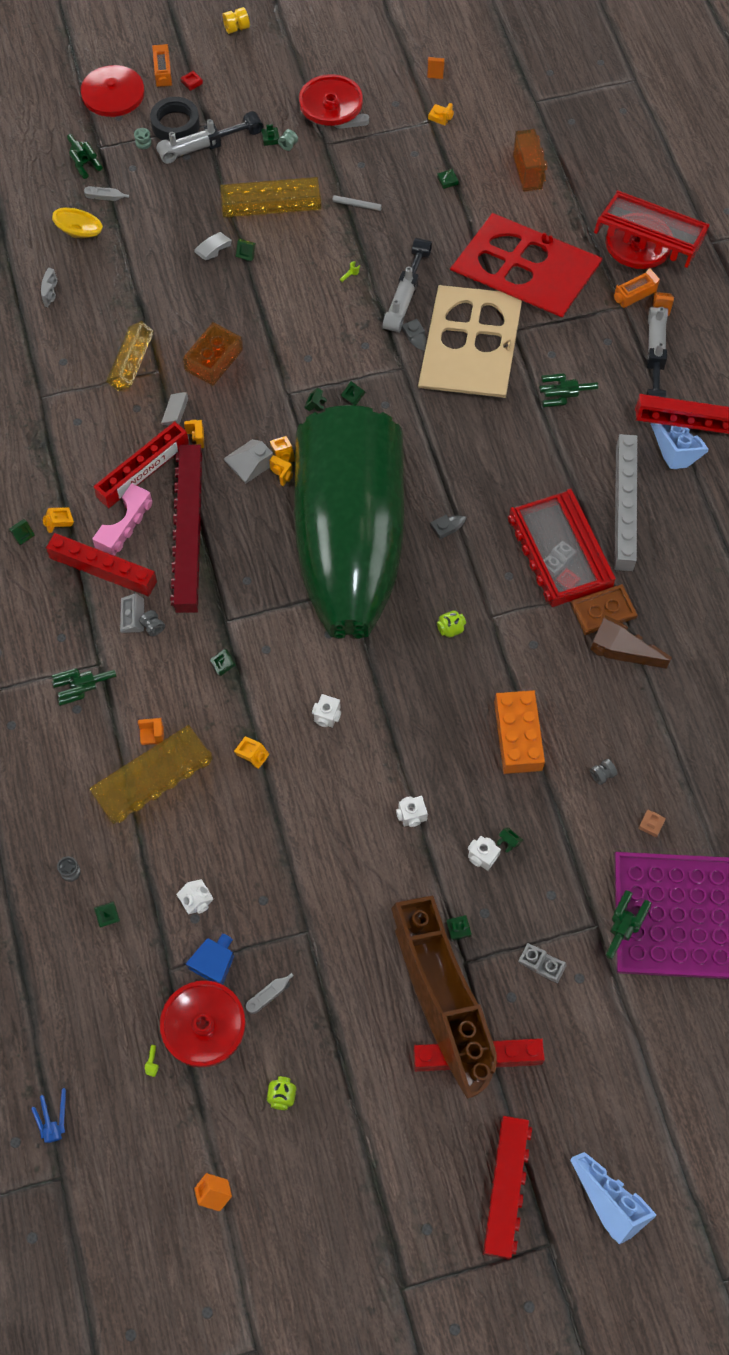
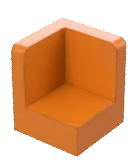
[138,718,164,745]
[194,1173,232,1211]

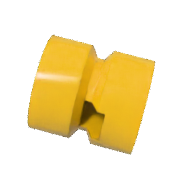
[222,7,250,34]

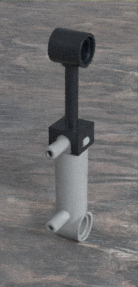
[156,111,264,164]
[383,237,432,333]
[647,307,668,398]

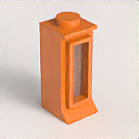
[152,44,172,87]
[614,268,660,308]

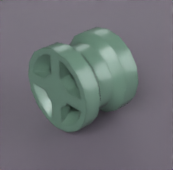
[134,128,152,149]
[278,129,298,151]

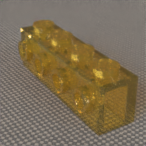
[106,321,154,391]

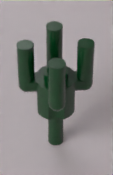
[67,134,103,179]
[539,373,598,407]
[52,668,117,706]
[605,890,652,959]

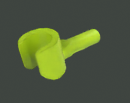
[340,261,360,282]
[145,1045,159,1077]

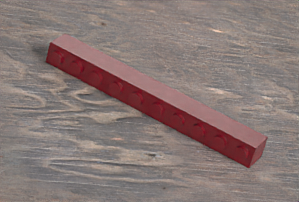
[170,444,202,613]

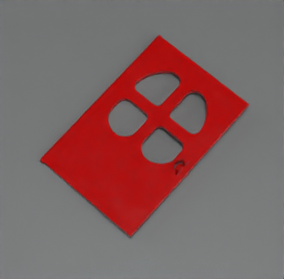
[450,213,603,318]

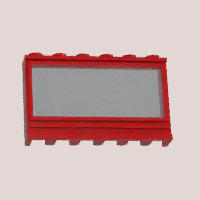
[594,190,710,268]
[508,489,616,607]

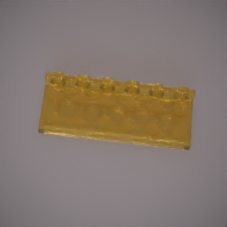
[220,177,321,217]
[89,725,213,824]

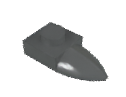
[402,319,427,351]
[430,515,467,540]

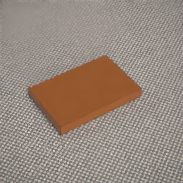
[570,584,638,635]

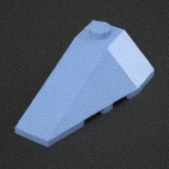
[651,423,709,469]
[570,1152,656,1244]

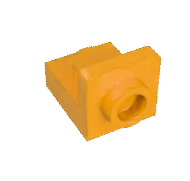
[428,103,454,125]
[184,420,204,448]
[270,436,295,463]
[269,455,293,486]
[43,507,74,533]
[234,736,269,769]

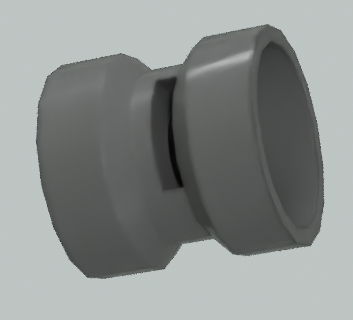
[139,610,165,636]
[590,758,618,785]
[57,856,81,882]

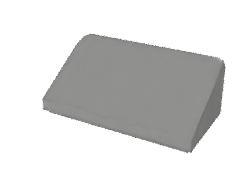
[161,392,188,426]
[120,593,144,633]

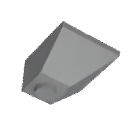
[224,439,273,484]

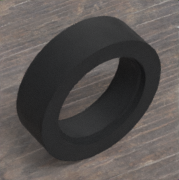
[150,97,200,141]

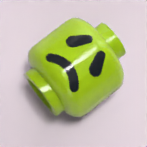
[437,610,466,638]
[266,1076,297,1110]

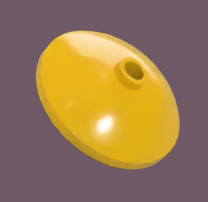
[52,208,103,238]

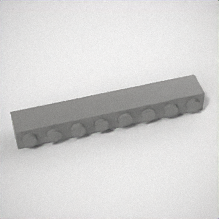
[614,434,637,571]

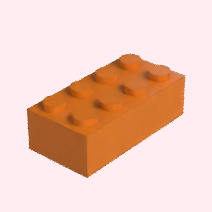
[494,690,545,774]

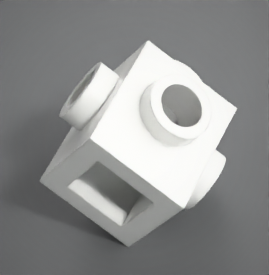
[312,694,341,728]
[396,796,428,827]
[468,836,501,871]
[176,879,213,914]

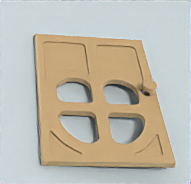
[418,285,522,398]

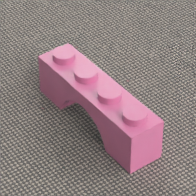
[92,483,152,556]

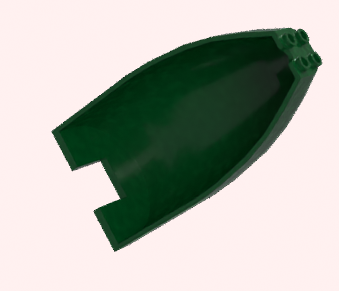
[294,405,404,639]

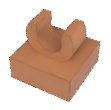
[638,810,666,838]

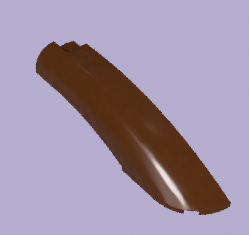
[391,895,497,1099]

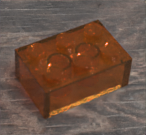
[513,129,548,192]
[183,322,243,386]

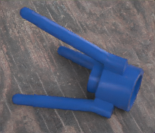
[32,1088,66,1143]

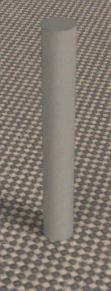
[333,195,382,211]

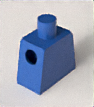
[186,933,234,985]

